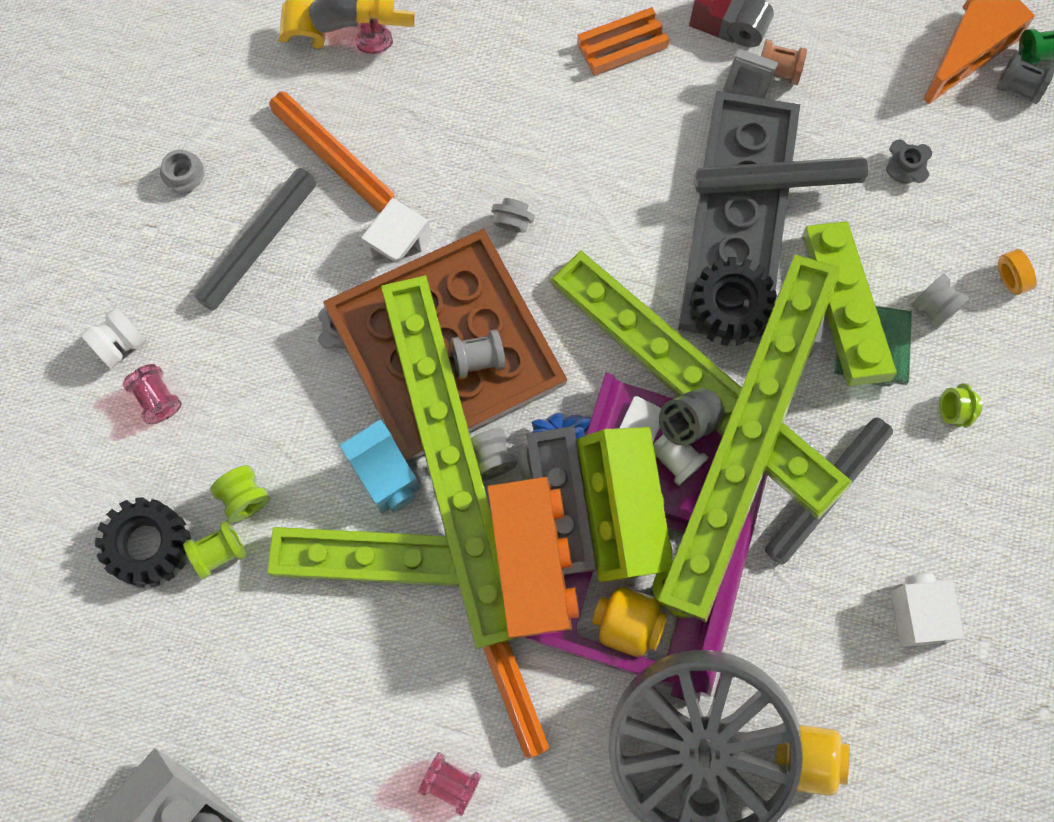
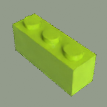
[576,427,673,582]

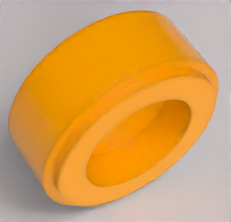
[998,249,1037,295]

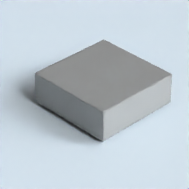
[723,48,778,99]

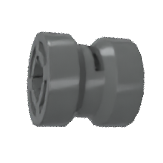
[659,388,724,446]

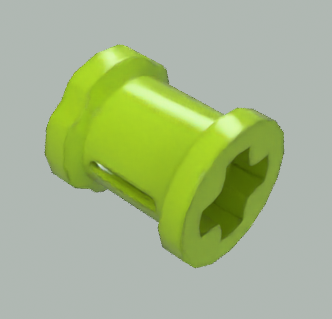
[183,520,247,579]

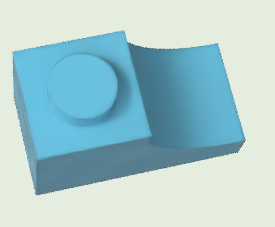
[339,419,420,514]

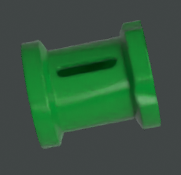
[1019,29,1054,66]

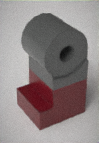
[689,0,774,47]

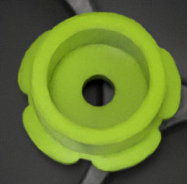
[939,383,982,428]

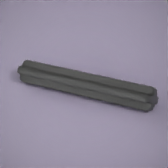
[694,157,868,194]
[194,168,316,310]
[765,417,893,565]

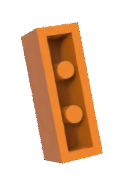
[488,477,579,639]

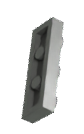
[526,426,597,576]

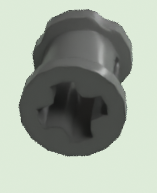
[996,53,1054,104]

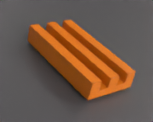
[577,7,670,76]

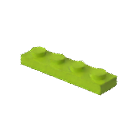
[802,221,897,387]
[267,527,459,587]

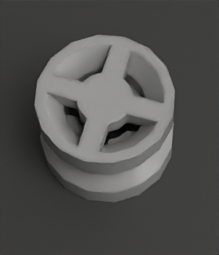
[911,274,970,330]
[471,428,517,481]

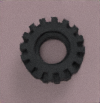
[689,257,777,346]
[95,497,191,588]

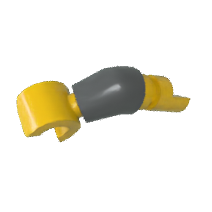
[278,0,415,50]

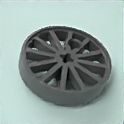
[609,650,803,822]

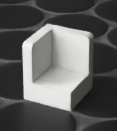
[361,198,432,263]

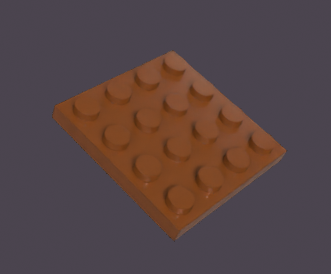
[323,228,568,462]

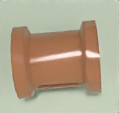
[761,39,807,85]

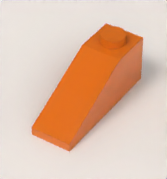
[923,0,1035,104]

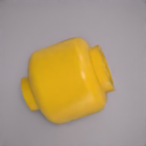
[592,586,667,658]
[776,725,850,796]

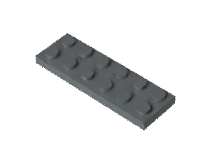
[678,91,800,344]

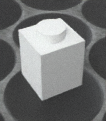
[890,574,964,648]

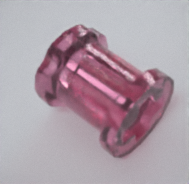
[355,19,393,54]
[123,364,182,425]
[418,752,483,816]

